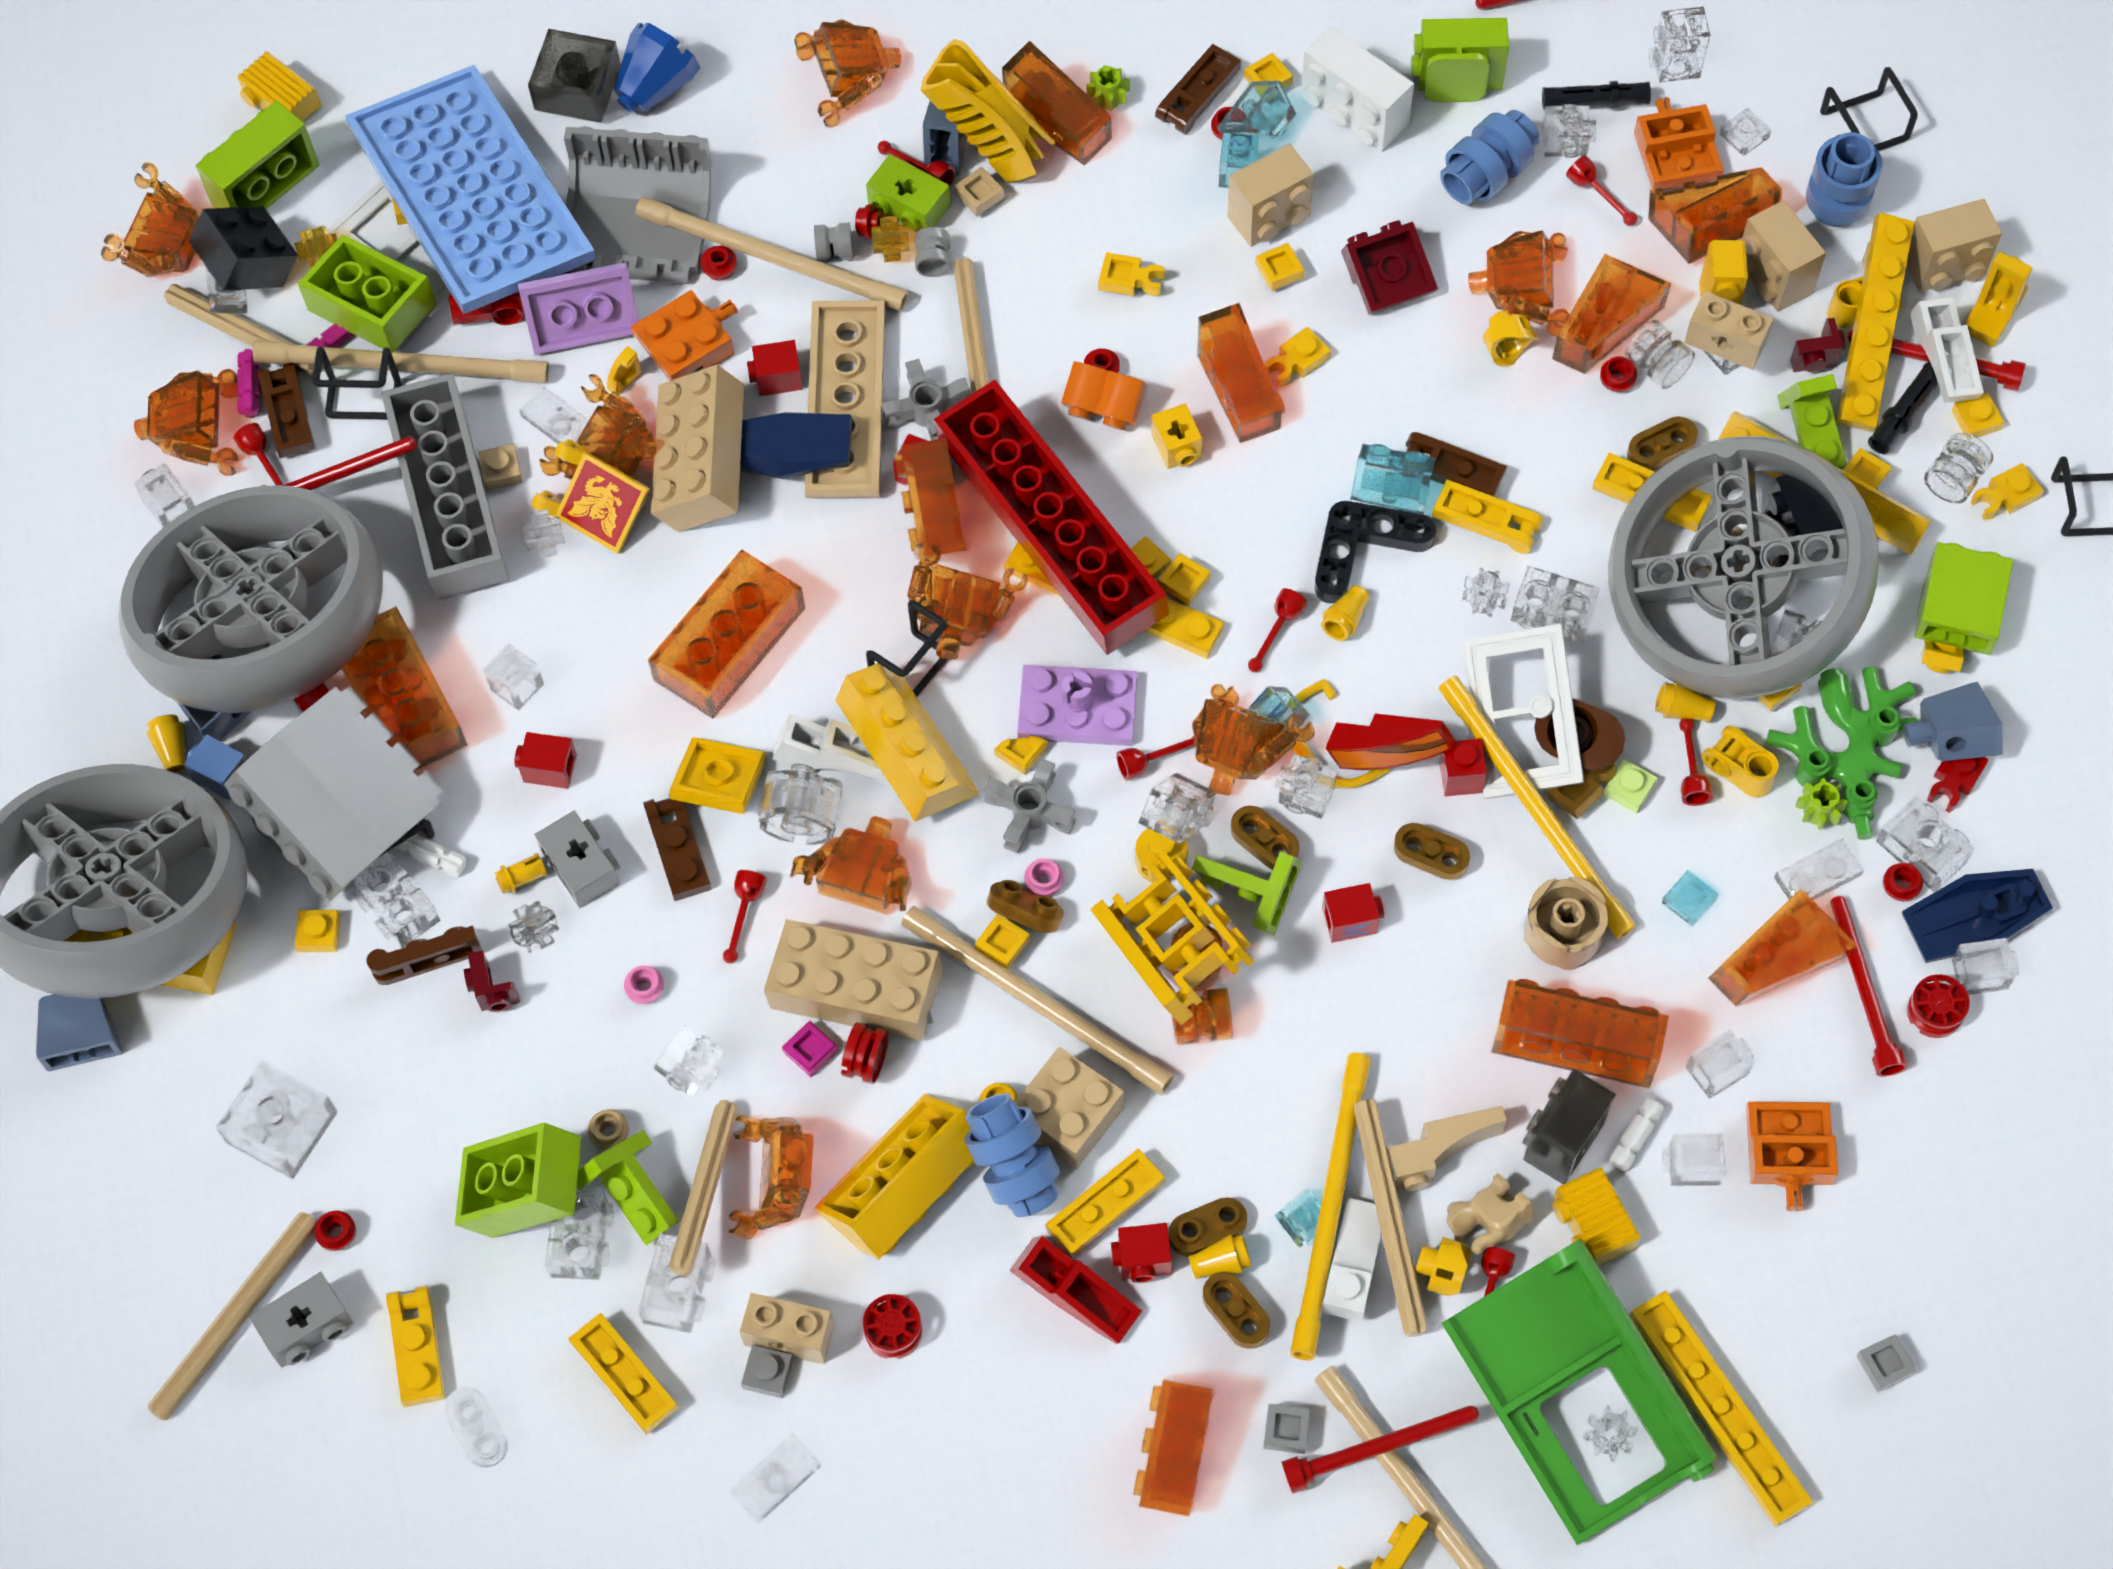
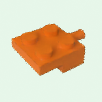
[1634,97,1724,191]
[631,290,738,381]
[1746,1102,1838,1212]

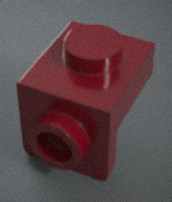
[1790,317,1846,372]
[463,950,520,1012]

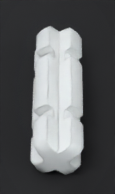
[395,835,467,877]
[1609,1098,1664,1172]

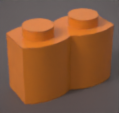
[1061,361,1147,430]

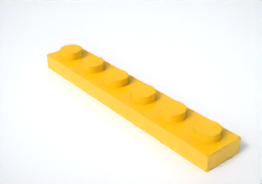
[1836,212,1915,432]
[1718,411,1932,555]
[1004,542,1224,659]
[1629,1290,1813,1528]

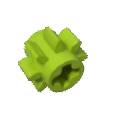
[1086,65,1130,111]
[1796,778,1848,830]

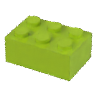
[195,100,320,209]
[297,234,437,352]
[455,1122,582,1238]

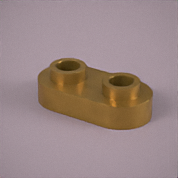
[1627,416,1698,471]
[1231,805,1300,870]
[1394,823,1470,880]
[986,880,1064,933]
[1169,1197,1247,1257]
[1202,1272,1270,1349]

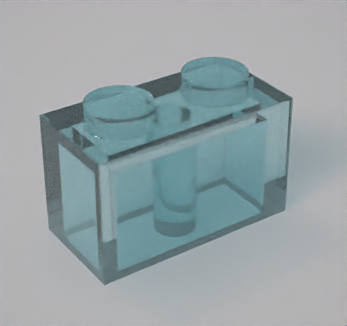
[1350,444,1436,515]

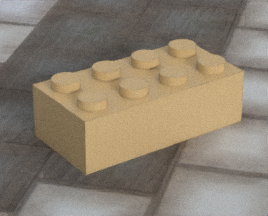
[651,364,744,532]
[764,919,943,1041]

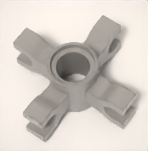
[881,358,970,446]
[983,758,1076,853]

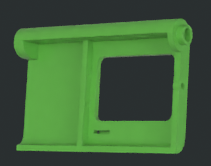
[1441,1238,1718,1545]

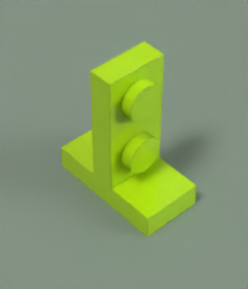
[1777,374,1847,468]
[1191,852,1302,936]
[577,1130,679,1246]

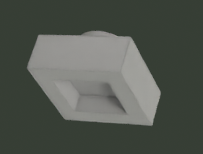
[1856,1334,1917,1393]
[741,1345,793,1398]
[1263,1404,1310,1454]

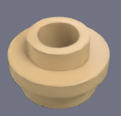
[588,1109,629,1149]

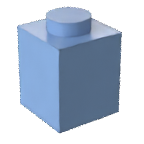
[184,734,247,801]

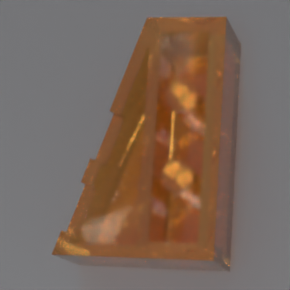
[1002,41,1112,166]
[1648,167,1783,264]
[1552,254,1671,374]
[1197,303,1285,443]
[895,438,967,558]
[1708,889,1858,1007]
[1133,1375,1216,1517]

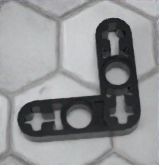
[1314,501,1436,603]

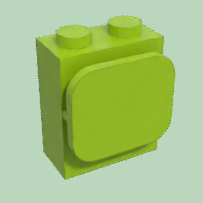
[1411,18,1509,102]
[1914,542,2013,655]

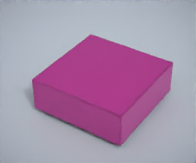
[782,1020,839,1078]

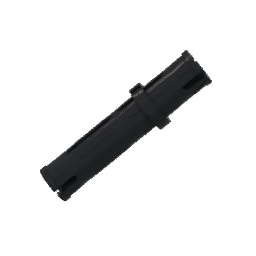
[1542,81,1651,110]
[1868,361,1938,454]

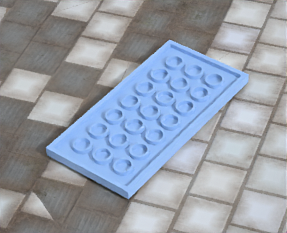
[345,65,596,314]

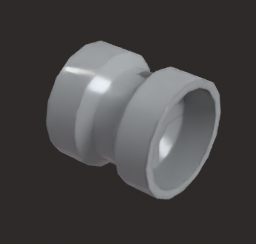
[814,222,853,261]
[914,227,951,277]

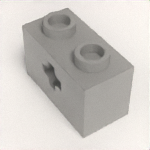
[534,810,620,909]
[249,1271,354,1368]

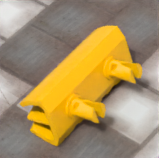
[920,39,1056,182]

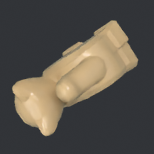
[1446,1173,1534,1255]

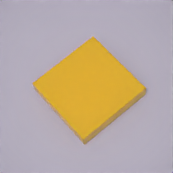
[669,737,766,814]

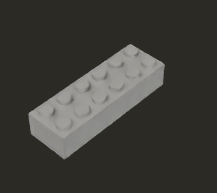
[381,373,509,600]

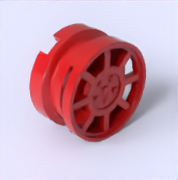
[1907,974,1970,1038]
[841,1022,889,1084]
[863,1294,923,1359]

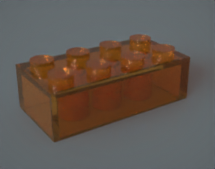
[648,549,806,719]
[341,606,468,772]
[1491,979,1669,1089]

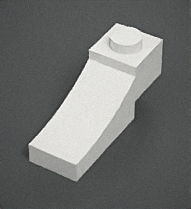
[1910,297,1984,403]
[772,713,889,783]
[1321,1197,1382,1322]

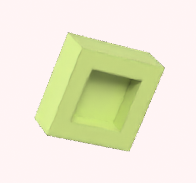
[1603,759,1658,813]

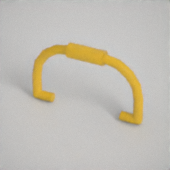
[1284,679,1390,788]

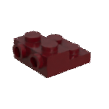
[1341,220,1438,315]

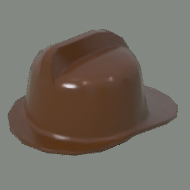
[1534,699,1625,771]

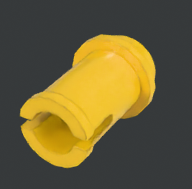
[494,853,547,894]

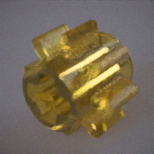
[871,216,910,262]
[294,225,338,267]

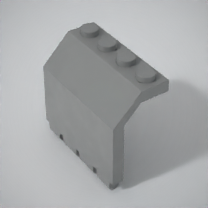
[564,126,712,284]
[224,686,444,901]

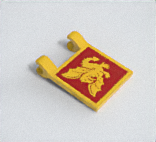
[531,439,650,554]

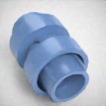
[1440,110,1539,205]
[1806,132,1883,227]
[964,1093,1060,1217]

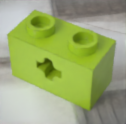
[866,154,951,231]

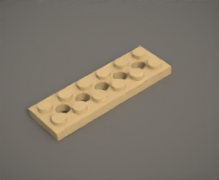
[805,300,885,498]

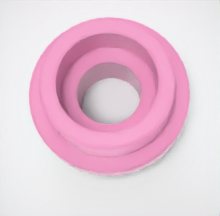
[1024,858,1064,896]
[624,965,664,1004]

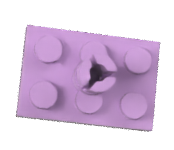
[518,262,639,355]
[1017,665,1137,746]

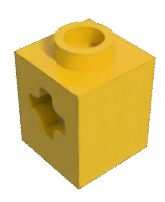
[1151,403,1202,469]

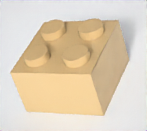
[1227,143,1314,247]
[1906,198,2002,293]
[1742,200,1826,312]
[1016,1047,1124,1169]

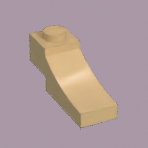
[1388,1106,1507,1192]

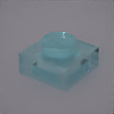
[1661,870,1719,927]
[1274,1188,1320,1248]

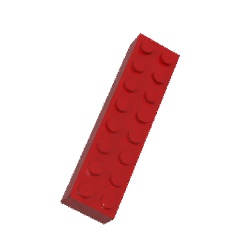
[933,379,1169,655]

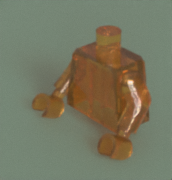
[794,19,901,128]
[101,162,199,277]
[1468,230,1570,337]
[134,369,238,476]
[539,374,657,480]
[907,543,1028,660]
[1192,684,1315,796]
[789,816,912,915]
[728,1115,813,1240]

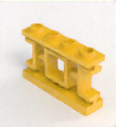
[1090,850,1255,1025]

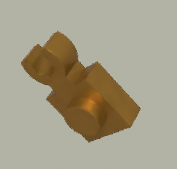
[1546,763,1617,819]

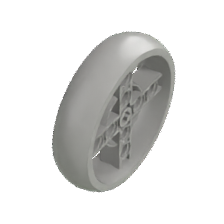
[1608,436,1879,699]
[119,485,383,713]
[0,764,247,999]

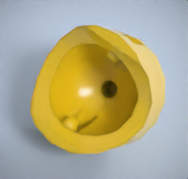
[1483,310,1538,367]
[1135,825,1188,883]
[1415,1237,1471,1296]

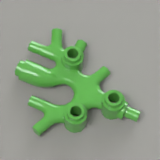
[1765,666,1918,840]

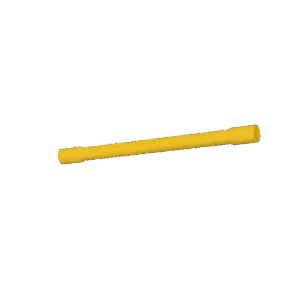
[1438,676,1637,939]
[1290,1053,1371,1361]

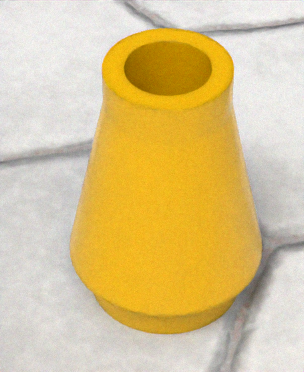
[1321,586,1370,641]
[1655,682,1716,723]
[146,714,186,773]
[1188,1234,1252,1279]

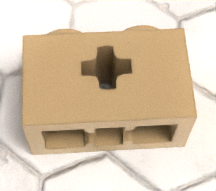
[1684,291,1774,370]
[739,1292,835,1364]

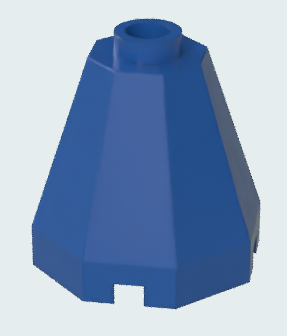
[614,23,701,113]

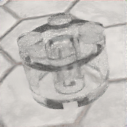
[758,763,844,845]

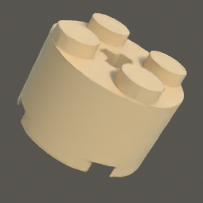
[1524,877,1608,970]

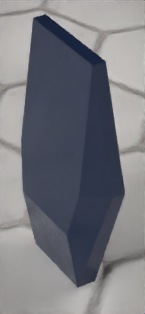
[740,412,852,479]
[1901,869,2053,963]

